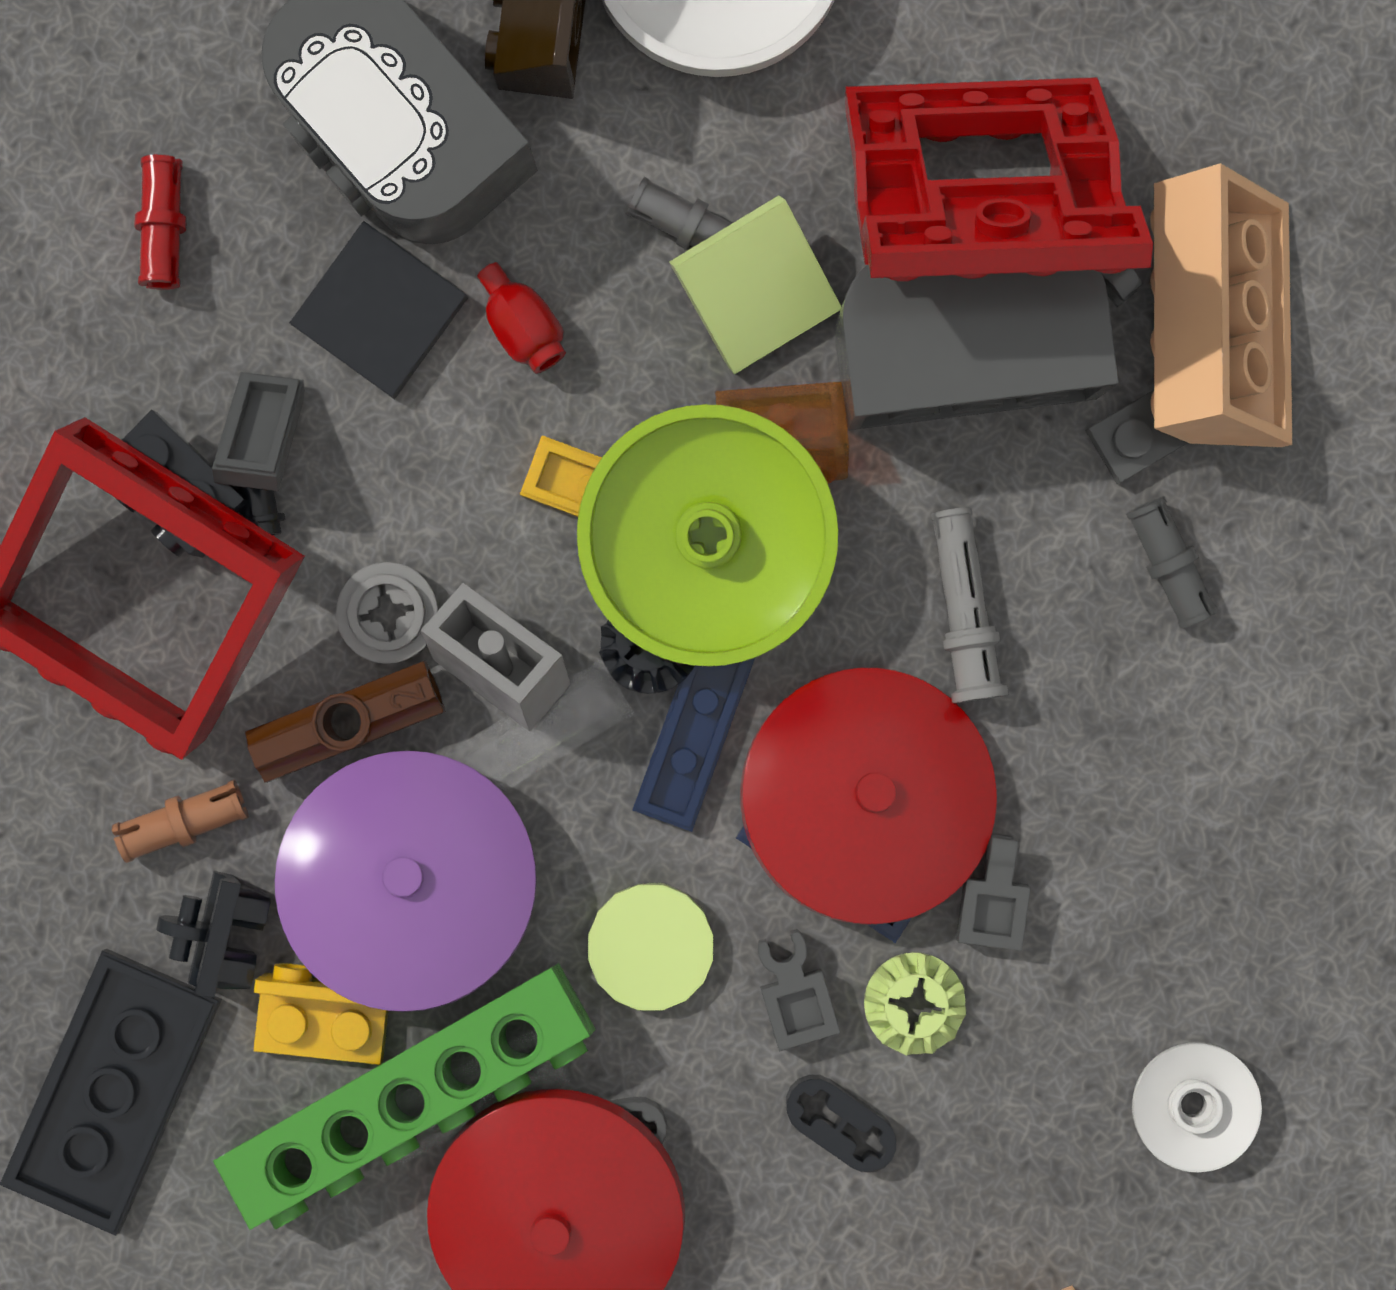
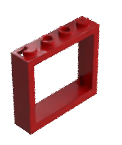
[0,417,305,760]

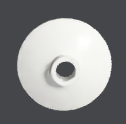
[1132,1043,1262,1172]

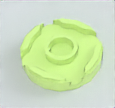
[588,883,713,1010]

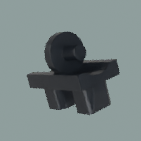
[156,871,271,998]

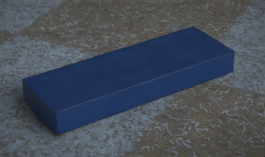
[632,658,755,832]

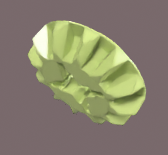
[864,953,966,1056]

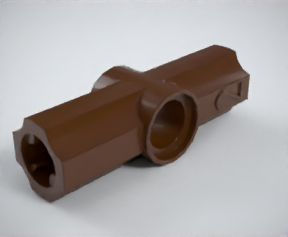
[245,660,446,783]

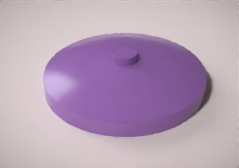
[275,751,537,1012]

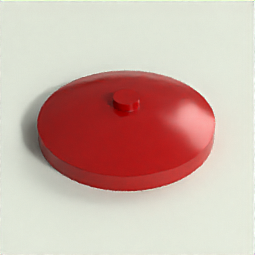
[740,668,997,924]
[427,1089,685,1290]

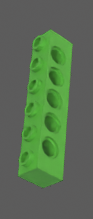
[213,963,596,1230]

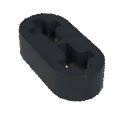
[786,1075,896,1172]

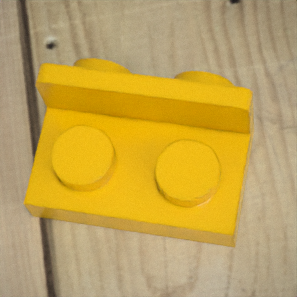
[253,963,388,1065]

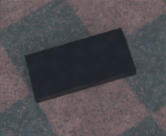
[0,949,222,1236]

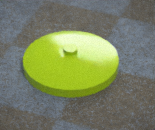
[577,404,838,666]

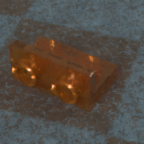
[715,381,849,484]

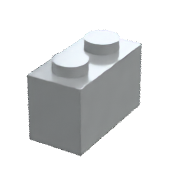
[421,583,571,732]

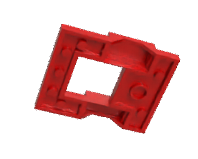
[845,77,1153,281]

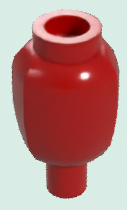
[477,262,566,374]

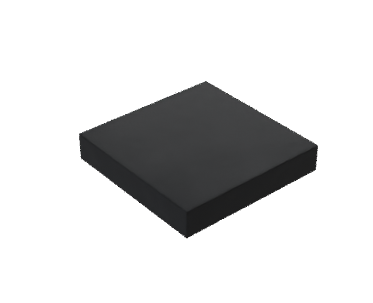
[289,221,468,400]

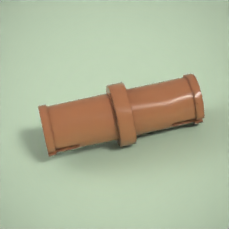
[112,780,249,863]

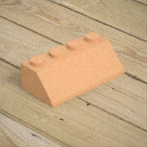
[1150,163,1292,447]

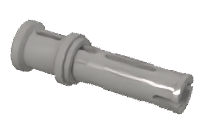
[931,507,1009,703]

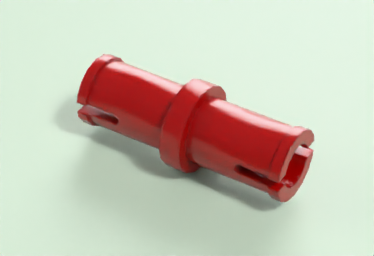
[134,154,187,290]

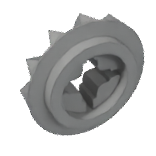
[336,562,438,664]

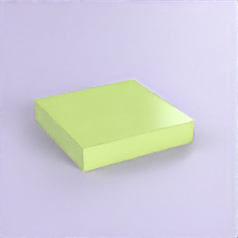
[669,195,841,374]

